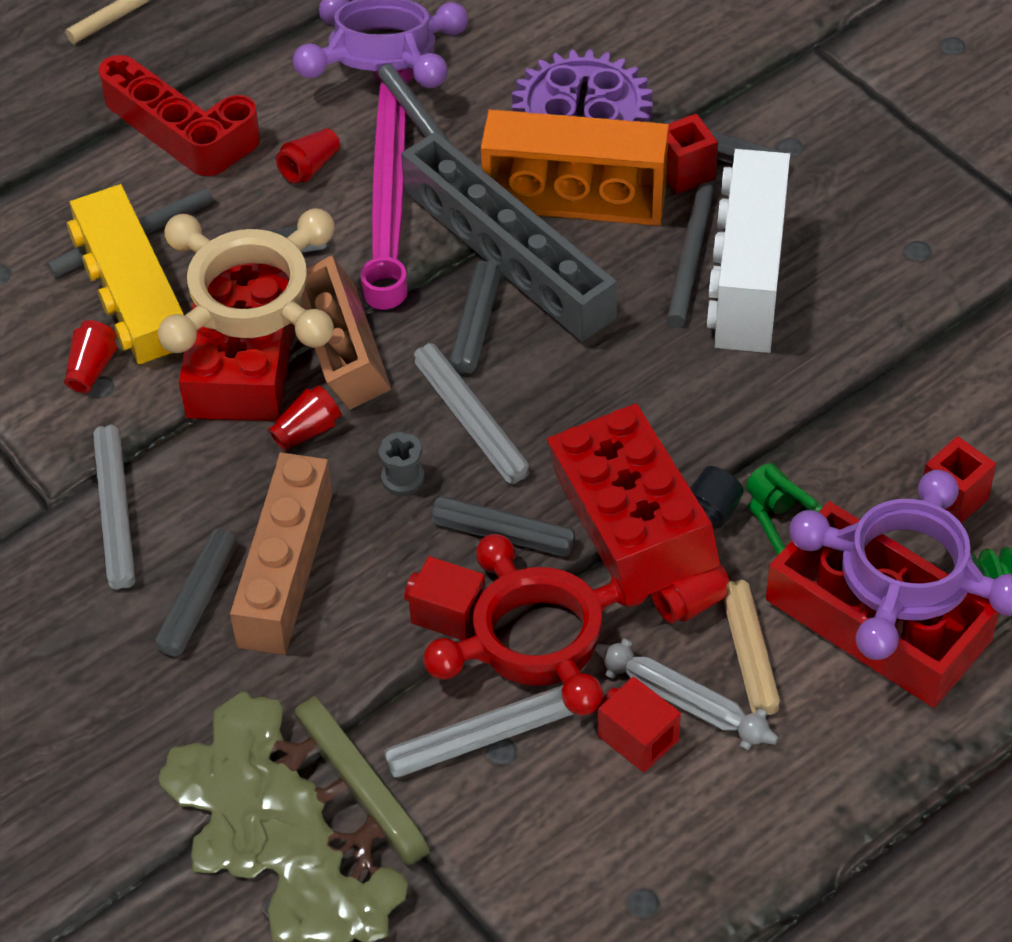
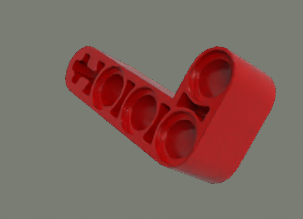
[98,55,261,177]

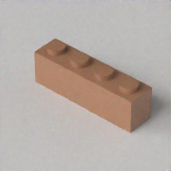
[230,453,333,655]

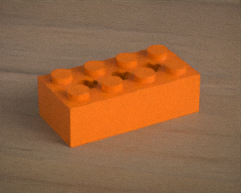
[481,109,669,226]

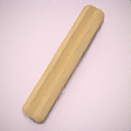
[723,579,780,715]

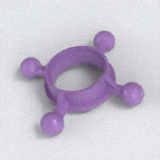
[293,0,468,88]
[789,470,1012,660]

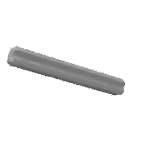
[414,343,529,484]
[93,424,135,590]
[384,685,573,778]

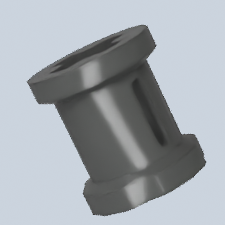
[378,432,425,496]

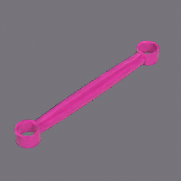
[360,68,414,309]

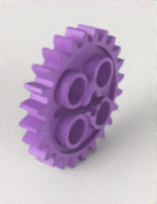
[512,50,653,122]

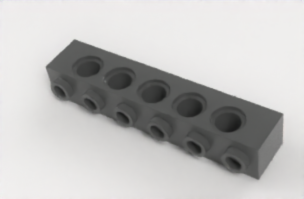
[401,132,617,342]

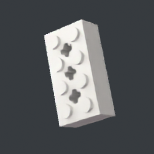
[707,149,790,353]

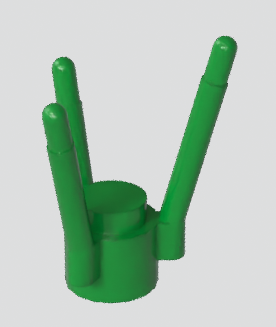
[746,463,823,556]

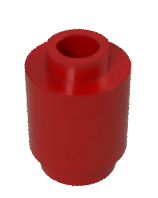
[651,563,729,624]

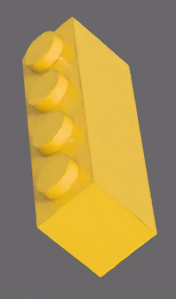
[66,184,184,365]

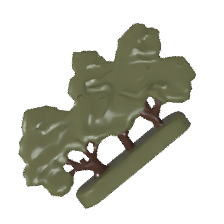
[158,691,430,942]

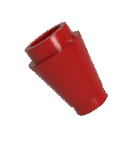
[276,128,340,183]
[64,320,117,393]
[268,385,342,452]

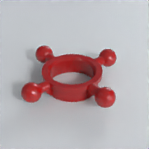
[423,534,648,716]

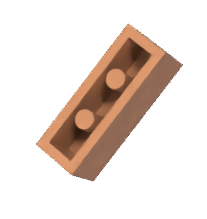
[301,255,391,410]

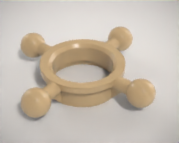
[158,208,335,353]

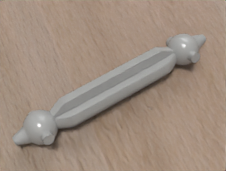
[595,638,778,750]

